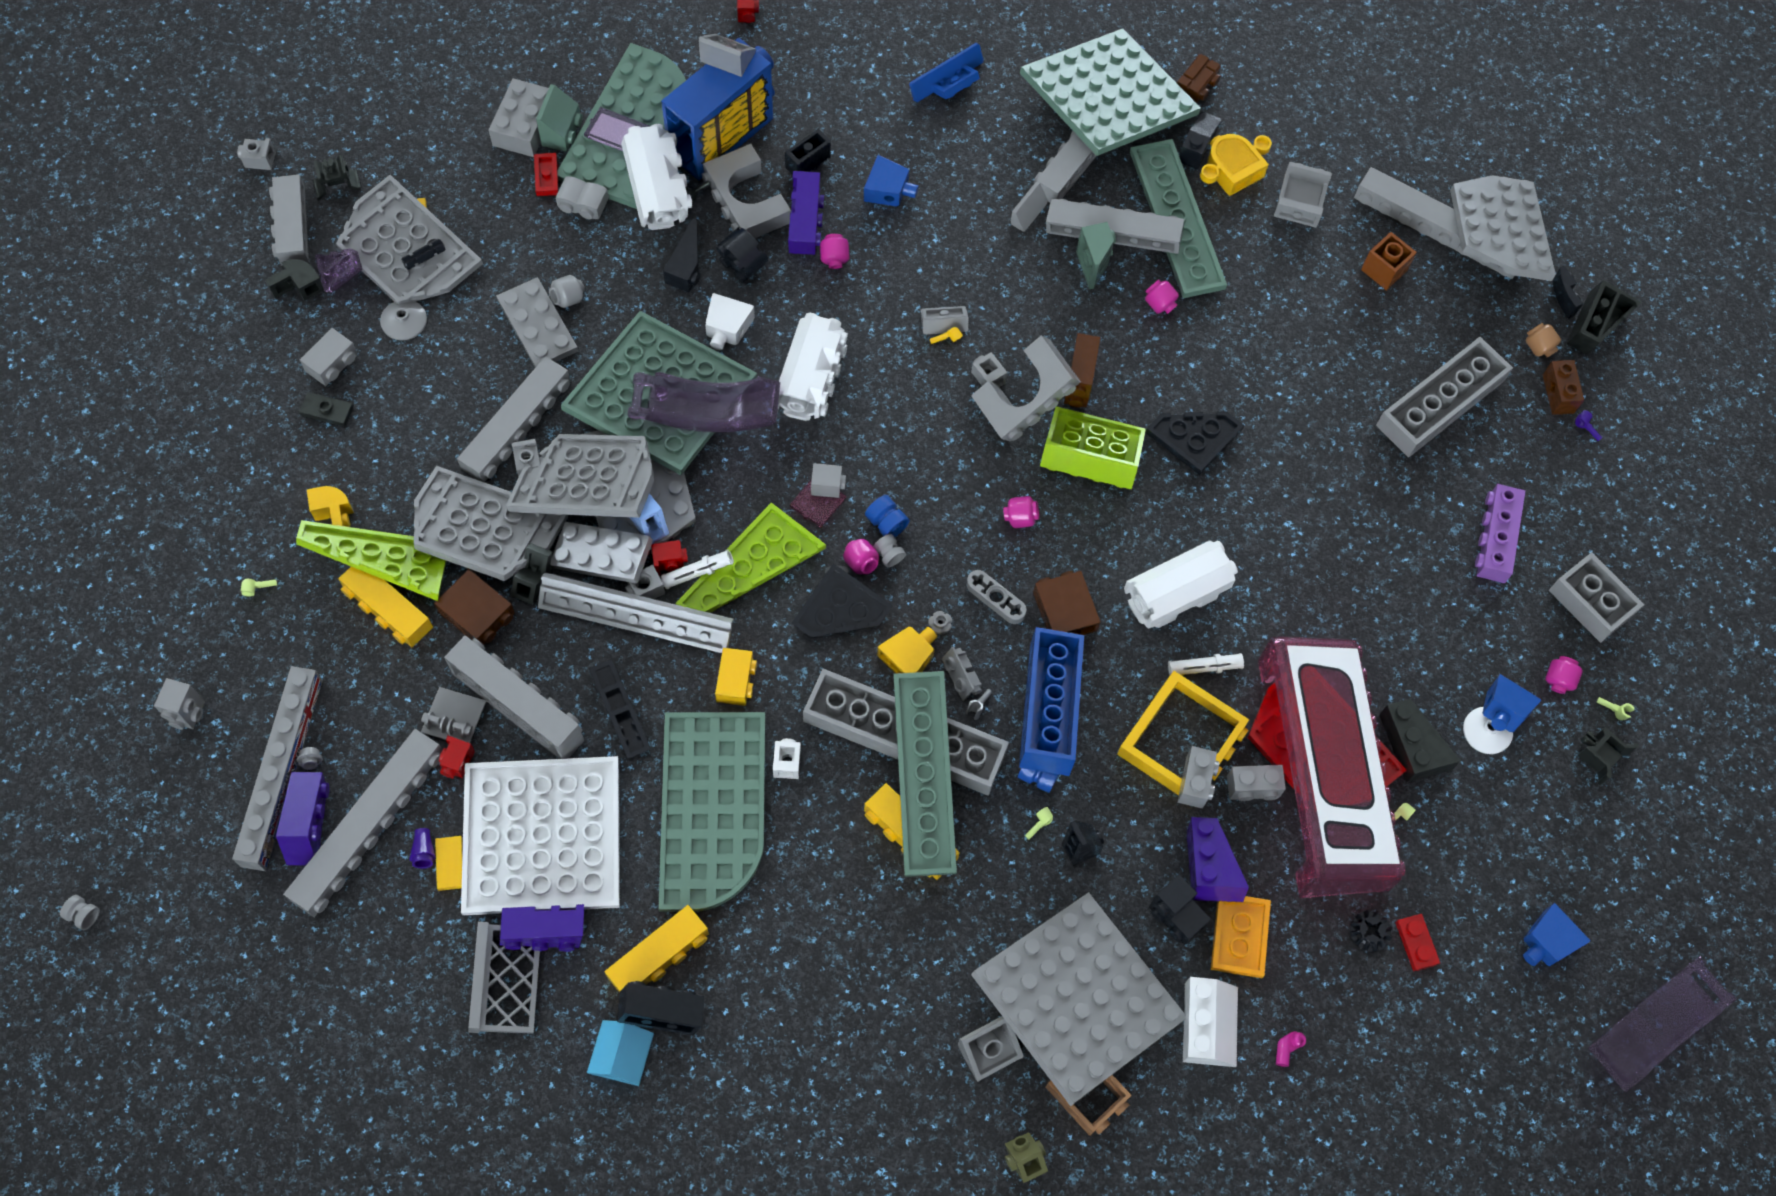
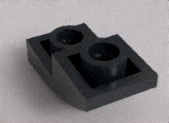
[1553,266,1583,319]

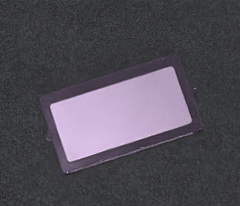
[584,107,650,151]

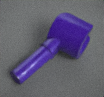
[1575,410,1602,441]

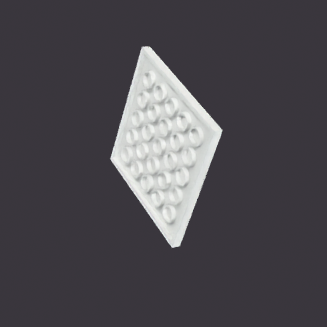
[461,756,620,915]

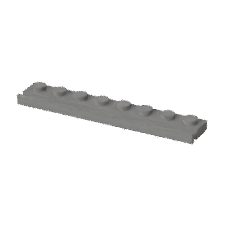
[538,573,733,653]

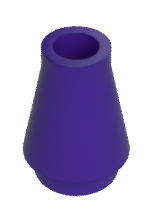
[409,828,436,869]

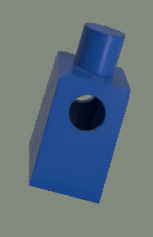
[864,155,919,206]
[1482,674,1541,732]
[1523,903,1591,967]

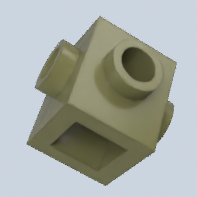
[1005,1132,1048,1183]

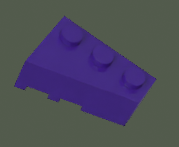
[788,171,824,255]
[276,772,329,865]
[1187,817,1249,902]
[499,904,584,952]

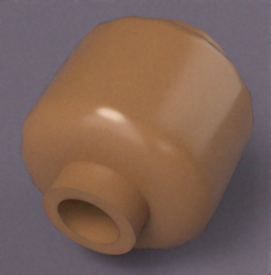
[1526,323,1561,358]

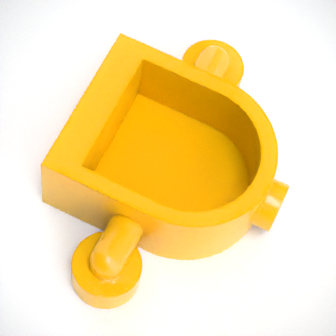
[1200,134,1272,196]

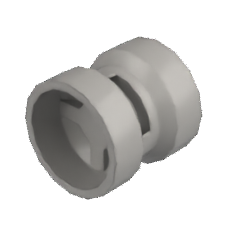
[873,534,906,568]
[60,895,100,931]

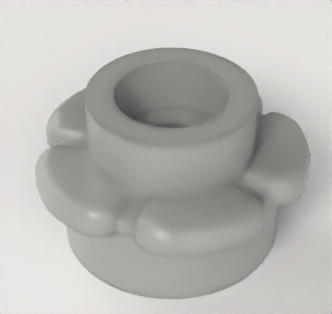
[928,611,952,634]
[296,747,323,770]

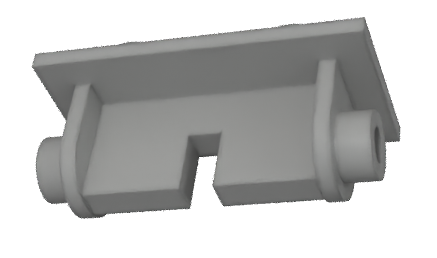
[942,647,982,701]

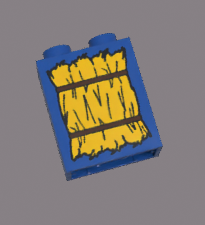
[661,38,775,181]

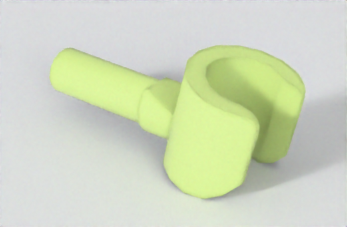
[241,579,277,597]
[1597,697,1634,721]
[1390,803,1415,823]
[1025,807,1053,840]

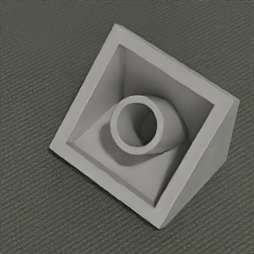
[699,34,756,77]
[958,1016,1024,1082]

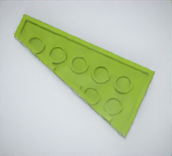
[675,503,826,613]
[296,520,446,601]

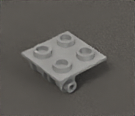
[421,687,487,743]

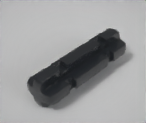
[401,239,446,270]

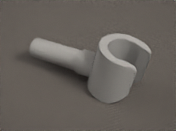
[966,689,992,720]

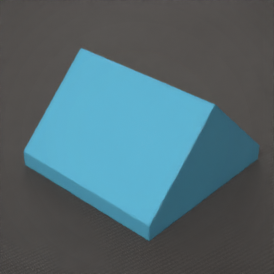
[587,1020,654,1086]

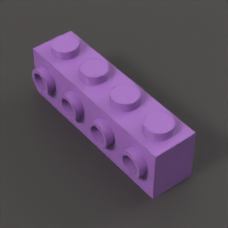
[1475,484,1525,583]

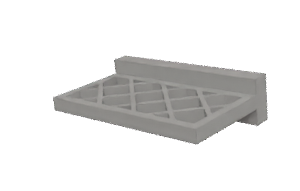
[468,922,540,1034]

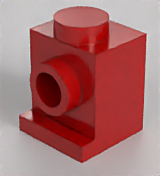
[737,0,759,23]
[651,540,688,575]
[439,735,475,779]

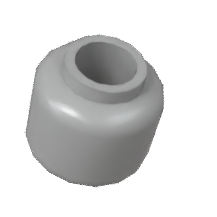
[549,275,585,308]

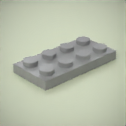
[496,277,578,368]
[550,522,653,584]

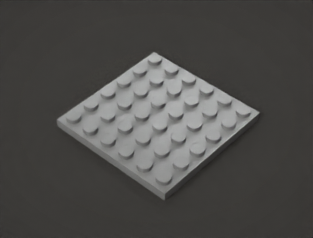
[971,892,1186,1106]

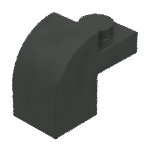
[265,259,325,301]
[511,543,553,605]

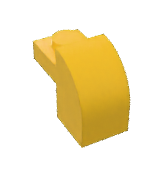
[307,486,354,527]

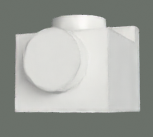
[773,739,801,779]

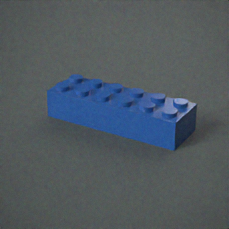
[1019,627,1084,776]

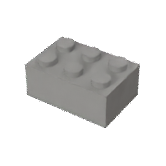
[489,78,549,157]
[1549,552,1644,643]

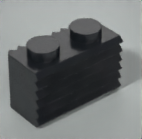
[784,129,831,175]

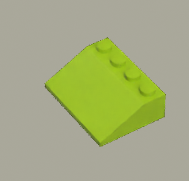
[1040,406,1146,489]

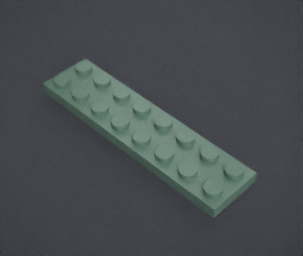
[1130,139,1227,298]
[894,671,957,877]

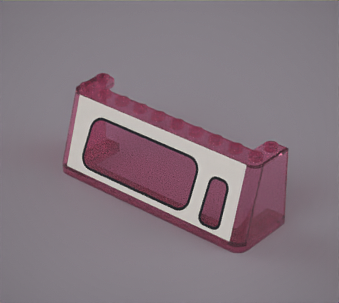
[1258,636,1405,898]

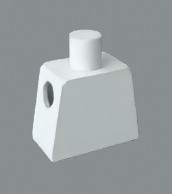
[705,293,755,351]

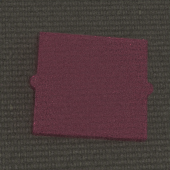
[790,479,846,528]

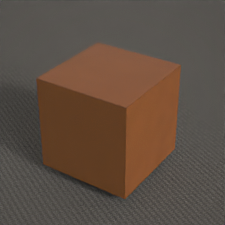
[1361,232,1417,291]

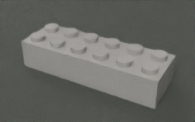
[1376,337,1513,458]
[444,636,584,759]

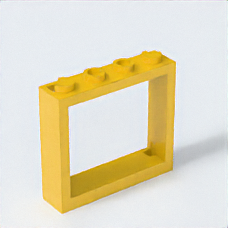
[1117,670,1249,795]

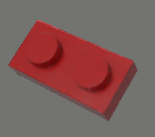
[534,153,559,196]
[1395,914,1440,972]

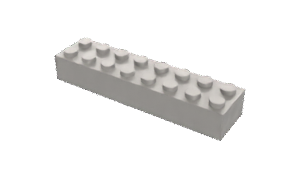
[803,669,1009,796]

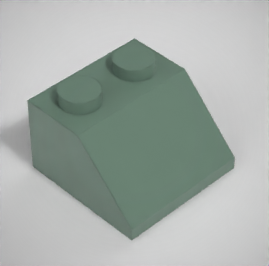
[536,84,583,152]
[1076,222,1116,289]

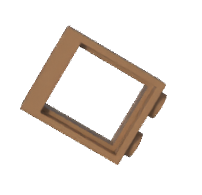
[1045,1075,1132,1136]

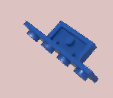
[909,43,984,102]

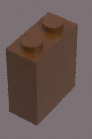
[1064,333,1100,408]
[434,569,515,645]
[1033,571,1101,635]

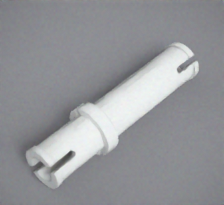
[661,549,734,589]
[1168,653,1244,675]

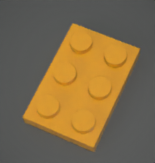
[1211,896,1271,978]

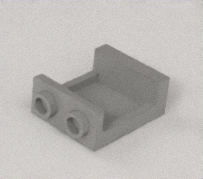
[1274,162,1332,228]

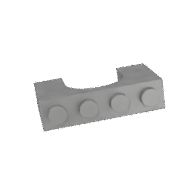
[702,144,791,238]
[971,335,1081,442]

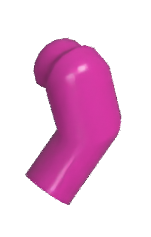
[1276,1031,1306,1067]

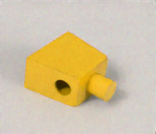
[877,627,937,674]

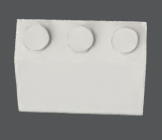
[1183,977,1238,1067]

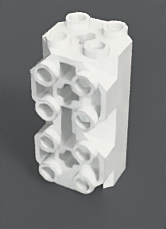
[621,124,692,230]
[774,313,848,421]
[1124,541,1238,628]

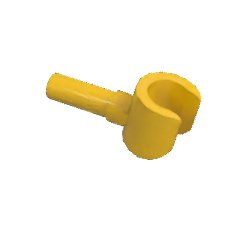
[930,327,963,344]

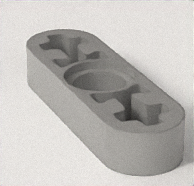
[967,570,1026,624]

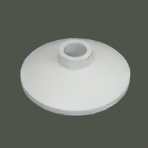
[1463,707,1513,754]

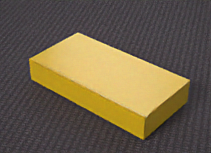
[435,836,463,891]

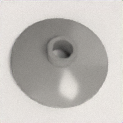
[380,302,427,341]

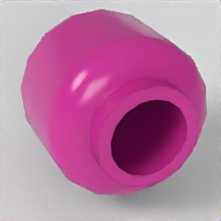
[820,234,850,269]
[1145,280,1179,314]
[1003,496,1039,528]
[843,539,879,575]
[1545,656,1583,694]

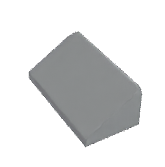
[1011,182,1048,232]
[921,306,968,335]

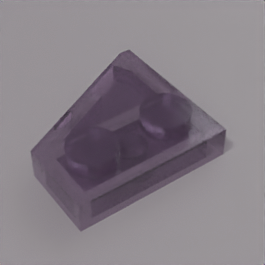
[315,248,363,294]

